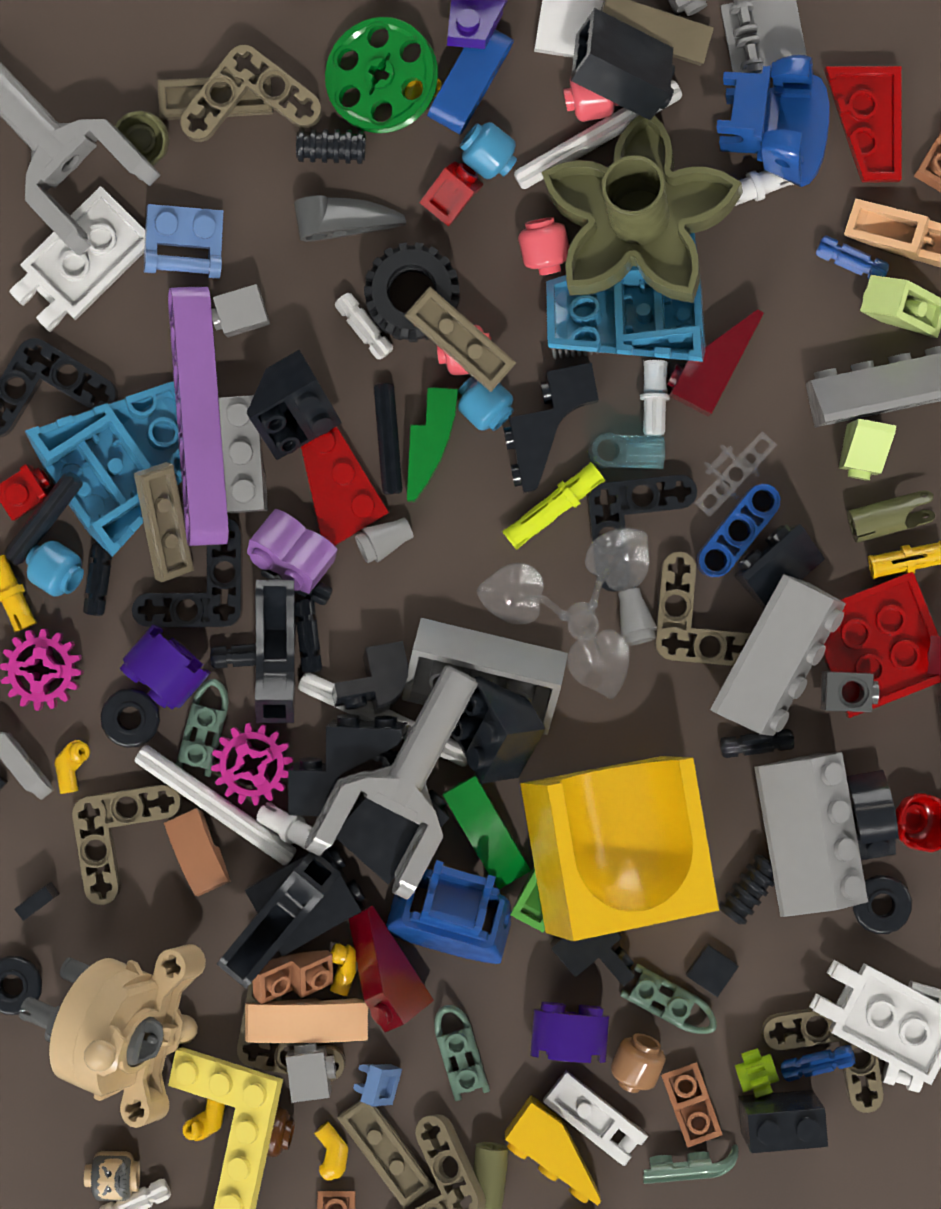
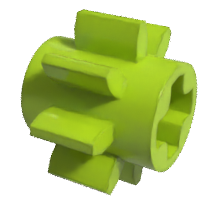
[735,1048,779,1098]

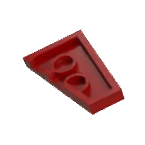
[824,66,902,182]
[301,426,389,546]

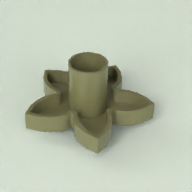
[541,115,743,303]

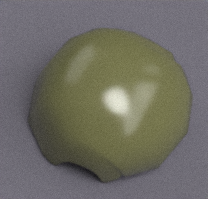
[115,111,170,166]

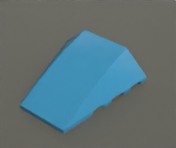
[546,233,705,362]
[25,381,182,557]

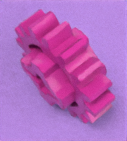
[0,628,84,711]
[211,723,294,805]

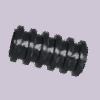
[296,128,366,164]
[718,854,775,925]

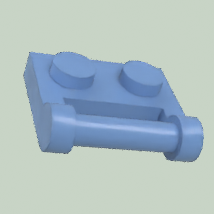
[144,204,224,279]

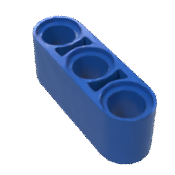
[427,29,514,135]
[696,484,781,577]

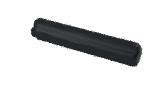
[374,383,403,495]
[4,472,83,565]

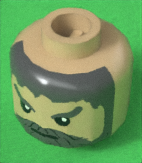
[84,1151,141,1201]

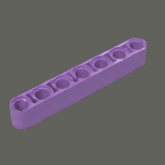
[168,287,229,546]

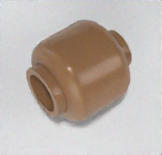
[611,1033,666,1093]

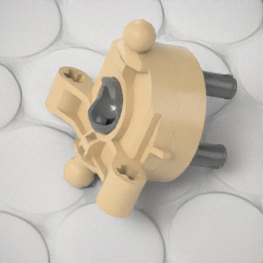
[19,944,206,1128]

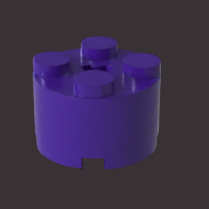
[120,624,210,710]
[530,1001,609,1063]

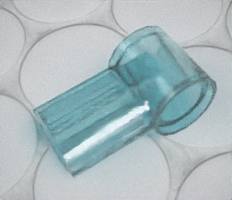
[588,433,665,469]

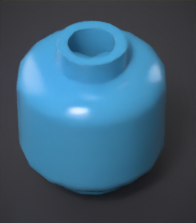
[459,122,517,179]
[458,377,514,431]
[26,541,84,596]

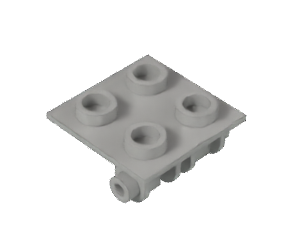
[720,0,807,73]

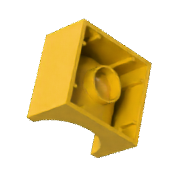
[520,756,719,941]

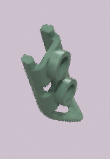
[176,679,229,777]
[620,964,717,1034]
[434,1005,490,1101]
[643,1144,739,1184]

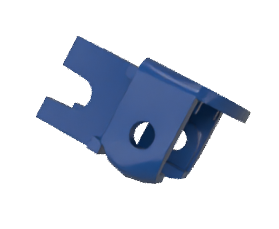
[717,55,830,187]
[386,860,511,964]

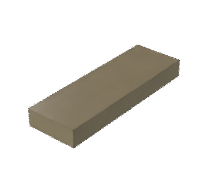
[601,0,714,66]
[158,75,273,120]
[404,287,516,392]
[134,462,194,582]
[337,1099,435,1209]

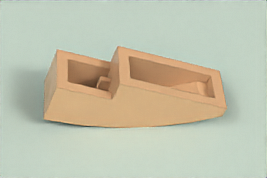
[844,198,941,268]
[245,998,368,1043]

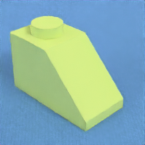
[860,275,941,338]
[839,419,896,480]

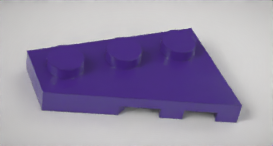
[447,0,508,49]

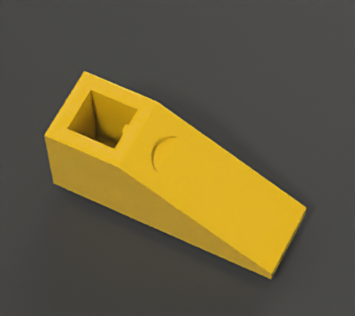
[505,1095,601,1206]

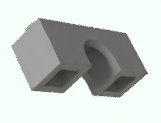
[219,395,268,513]

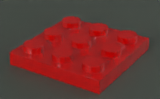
[823,572,941,718]

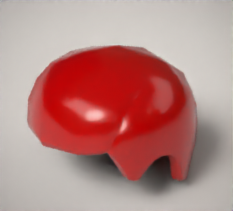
[895,793,941,853]

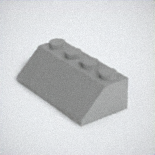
[806,346,941,428]
[710,574,846,736]
[402,618,568,735]
[754,752,868,917]

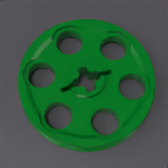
[325,17,438,133]

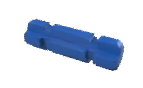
[816,236,889,279]
[781,1045,855,1082]

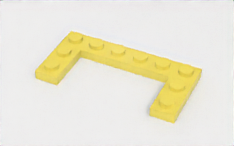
[168,1047,283,1209]

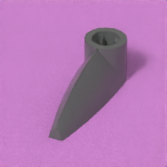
[294,195,406,242]

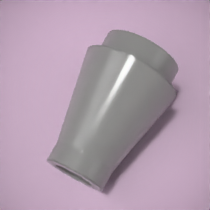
[355,517,414,563]
[618,588,657,646]

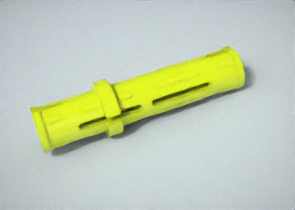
[502,462,606,550]

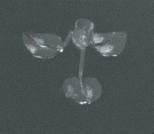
[477,528,650,699]

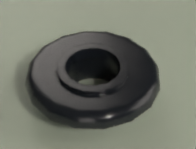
[100,688,160,748]
[853,875,912,934]
[0,956,42,1015]

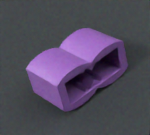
[247,509,338,593]

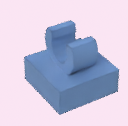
[353,1064,402,1106]

